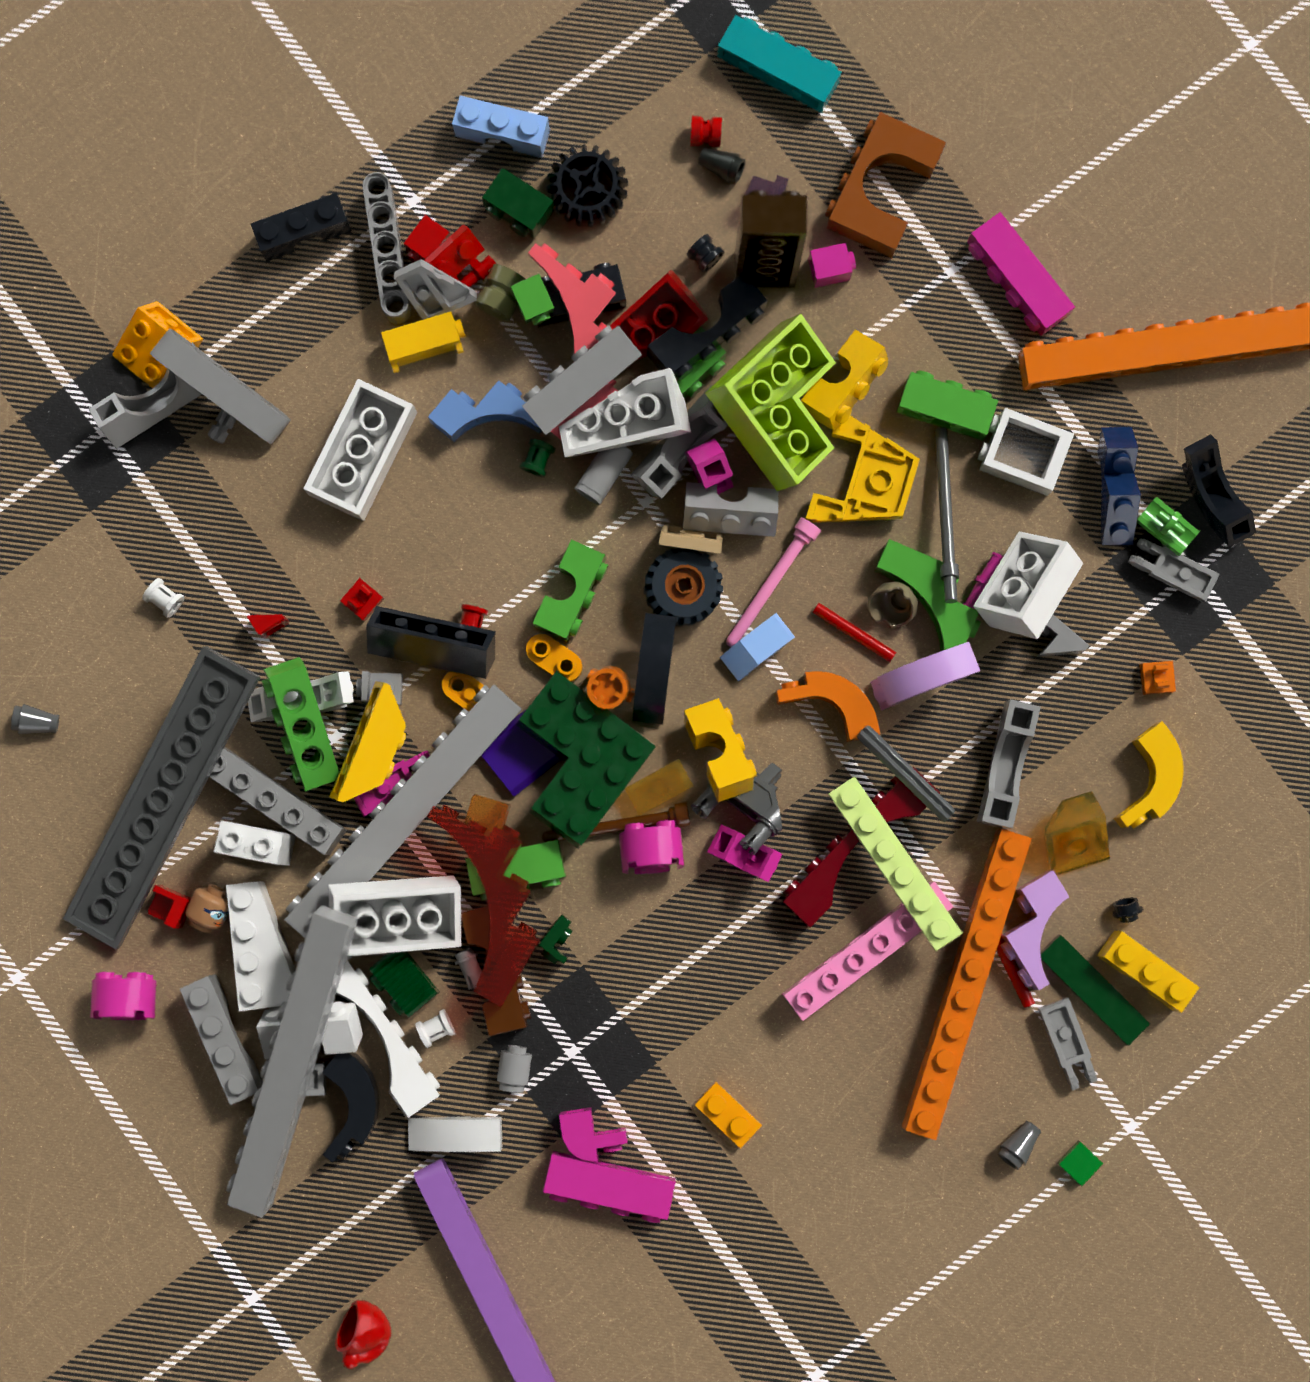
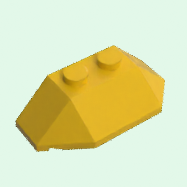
[329,681,406,803]

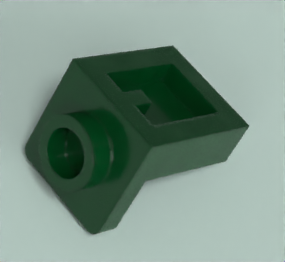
[539,914,573,965]

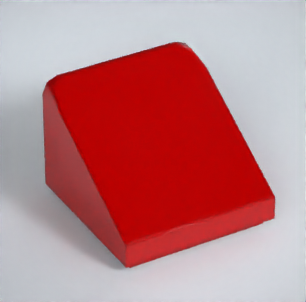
[247,614,289,638]

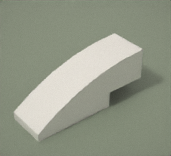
[408,1116,502,1152]

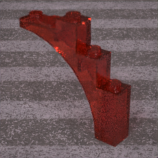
[427,804,541,1007]

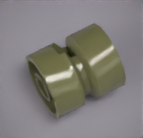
[475,264,526,322]

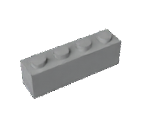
[522,325,642,435]

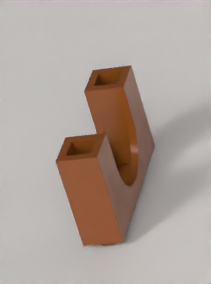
[825,112,946,258]

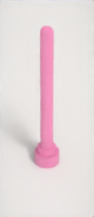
[726,517,821,647]

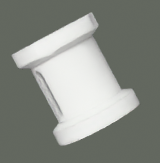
[142,578,185,618]
[415,1009,456,1048]

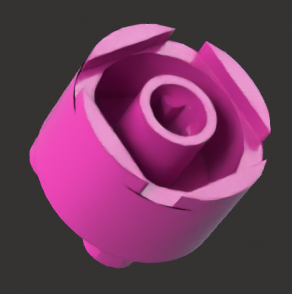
[619,820,684,874]
[90,972,157,1020]

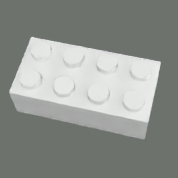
[303,379,417,521]
[328,875,461,956]

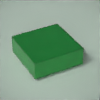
[1057,1140,1103,1186]

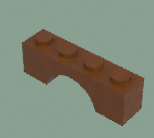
[461,904,532,1036]

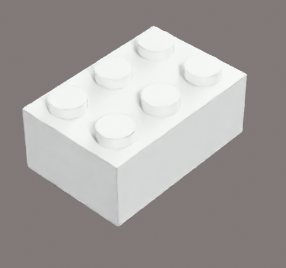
[973,531,1083,639]

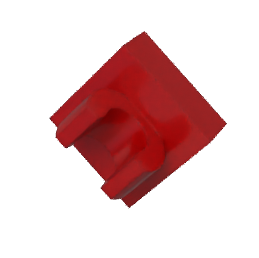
[340,578,384,622]

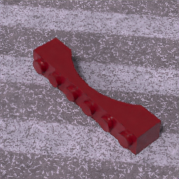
[782,767,940,928]

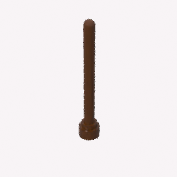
[542,802,691,842]

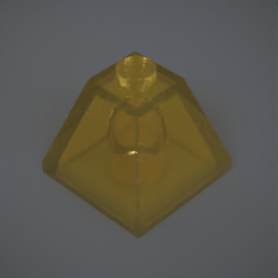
[1043,791,1110,875]

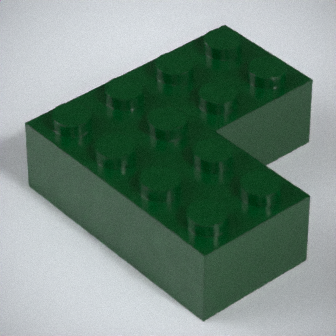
[517,671,656,849]

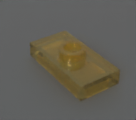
[625,759,693,816]

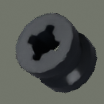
[686,234,725,273]

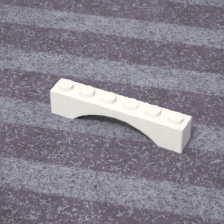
[336,956,440,1119]

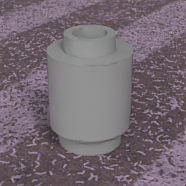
[497,1045,532,1093]

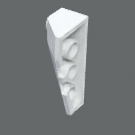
[559,368,691,458]

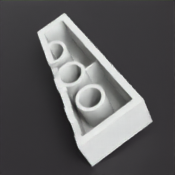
[226,881,296,1011]

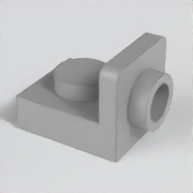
[356,671,403,705]

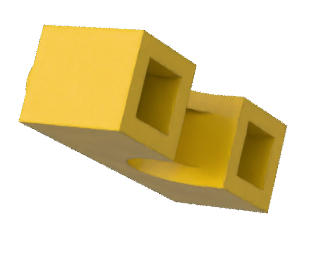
[801,329,889,431]
[684,698,757,802]
[1097,930,1200,1013]

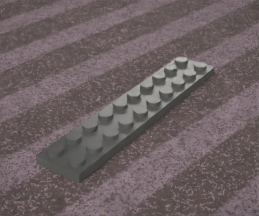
[63,646,261,950]

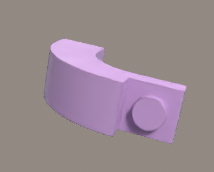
[871,642,980,710]

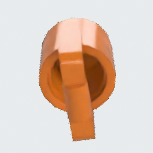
[586,666,635,709]

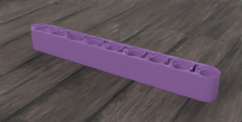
[414,1158,555,1382]

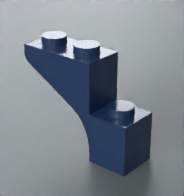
[1098,427,1141,545]

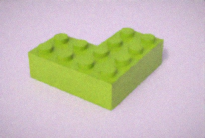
[705,314,836,491]

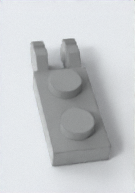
[1128,538,1220,603]
[1038,997,1097,1091]

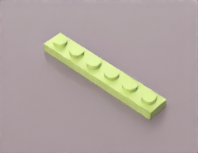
[829,776,963,952]

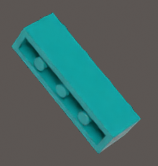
[717,15,842,113]

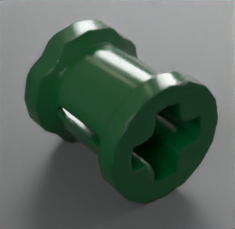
[519,438,556,477]

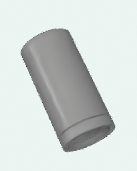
[574,446,633,505]

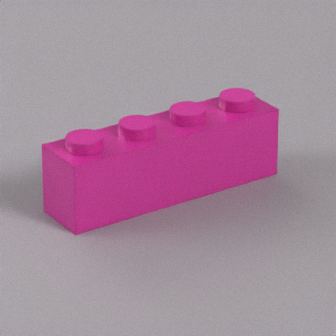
[967,212,1075,336]
[544,1151,676,1223]

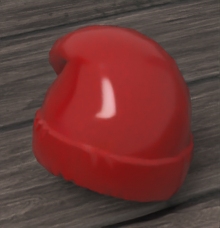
[335,1300,391,1369]

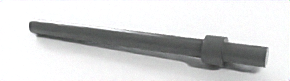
[935,427,959,603]

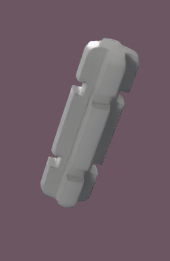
[208,409,236,443]

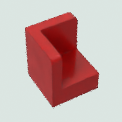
[148,885,191,929]

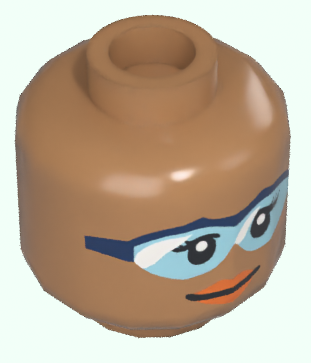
[185,884,229,933]

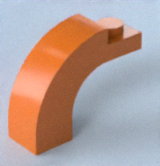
[775,671,880,742]

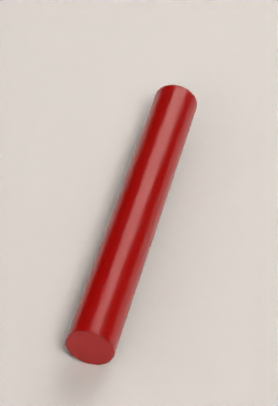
[812,603,896,662]
[996,934,1035,1008]

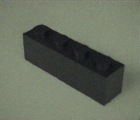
[366,606,496,679]

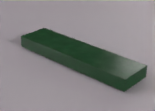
[1040,934,1150,1046]

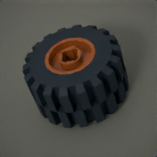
[644,548,723,627]

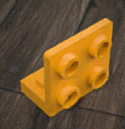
[113,301,203,388]

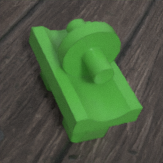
[1137,496,1200,556]

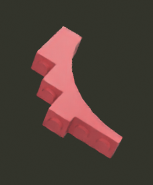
[528,243,618,440]

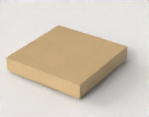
[659,524,723,554]

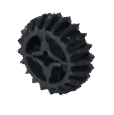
[546,144,628,227]

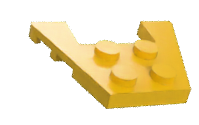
[806,415,920,523]

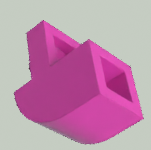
[686,439,734,494]
[707,824,782,882]
[559,1107,628,1162]

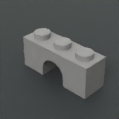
[683,482,779,537]

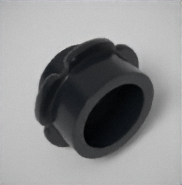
[1113,897,1143,923]

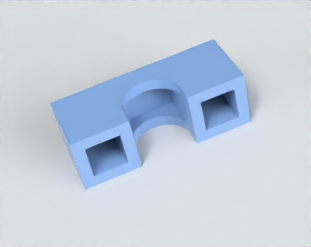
[452,96,550,158]

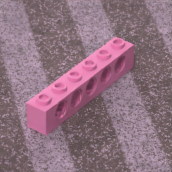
[782,882,954,1021]

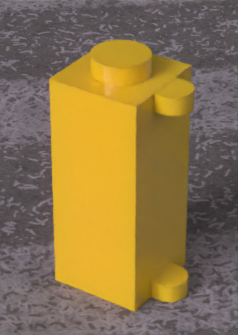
[381,311,466,374]

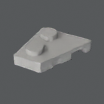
[394,259,477,320]

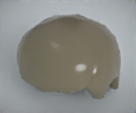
[867,582,918,628]

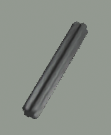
[857,725,955,822]

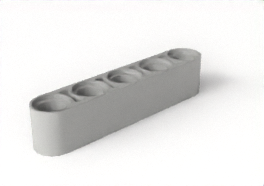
[363,172,411,324]
[150,328,291,444]

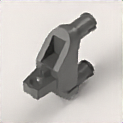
[691,762,782,855]

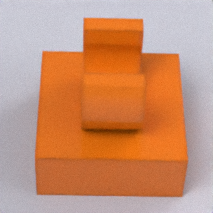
[1140,661,1176,695]

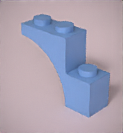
[428,380,542,442]

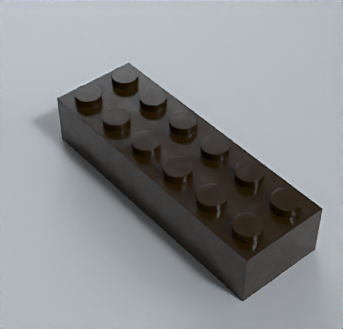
[734,190,807,288]

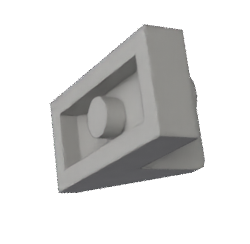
[1037,615,1090,657]

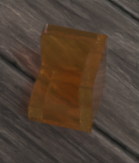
[464,794,511,835]

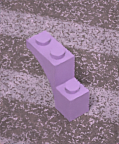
[1001,870,1069,990]

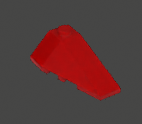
[610,270,709,362]

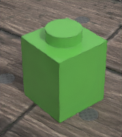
[511,274,554,326]

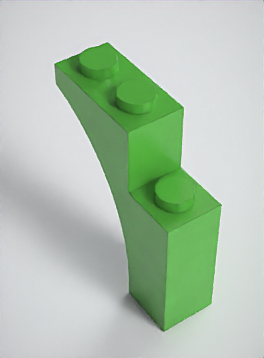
[874,539,981,652]

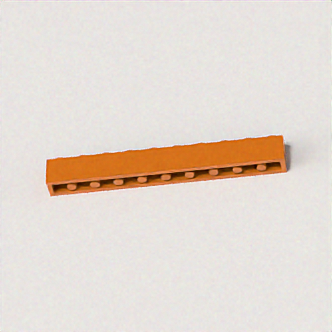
[1018,302,1310,390]
[901,828,1032,1141]

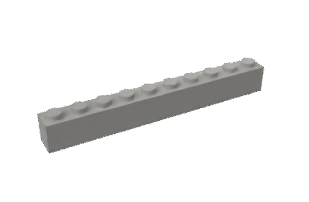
[284,684,522,939]
[227,906,359,1218]

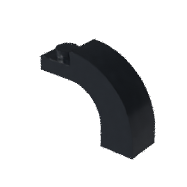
[1182,434,1256,548]
[632,613,676,725]
[322,1052,380,1163]

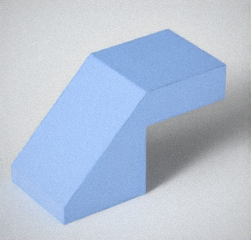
[720,613,795,682]

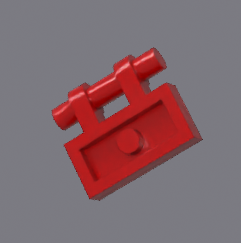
[424,224,496,288]

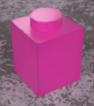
[808,243,856,288]

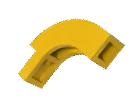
[1113,721,1184,829]

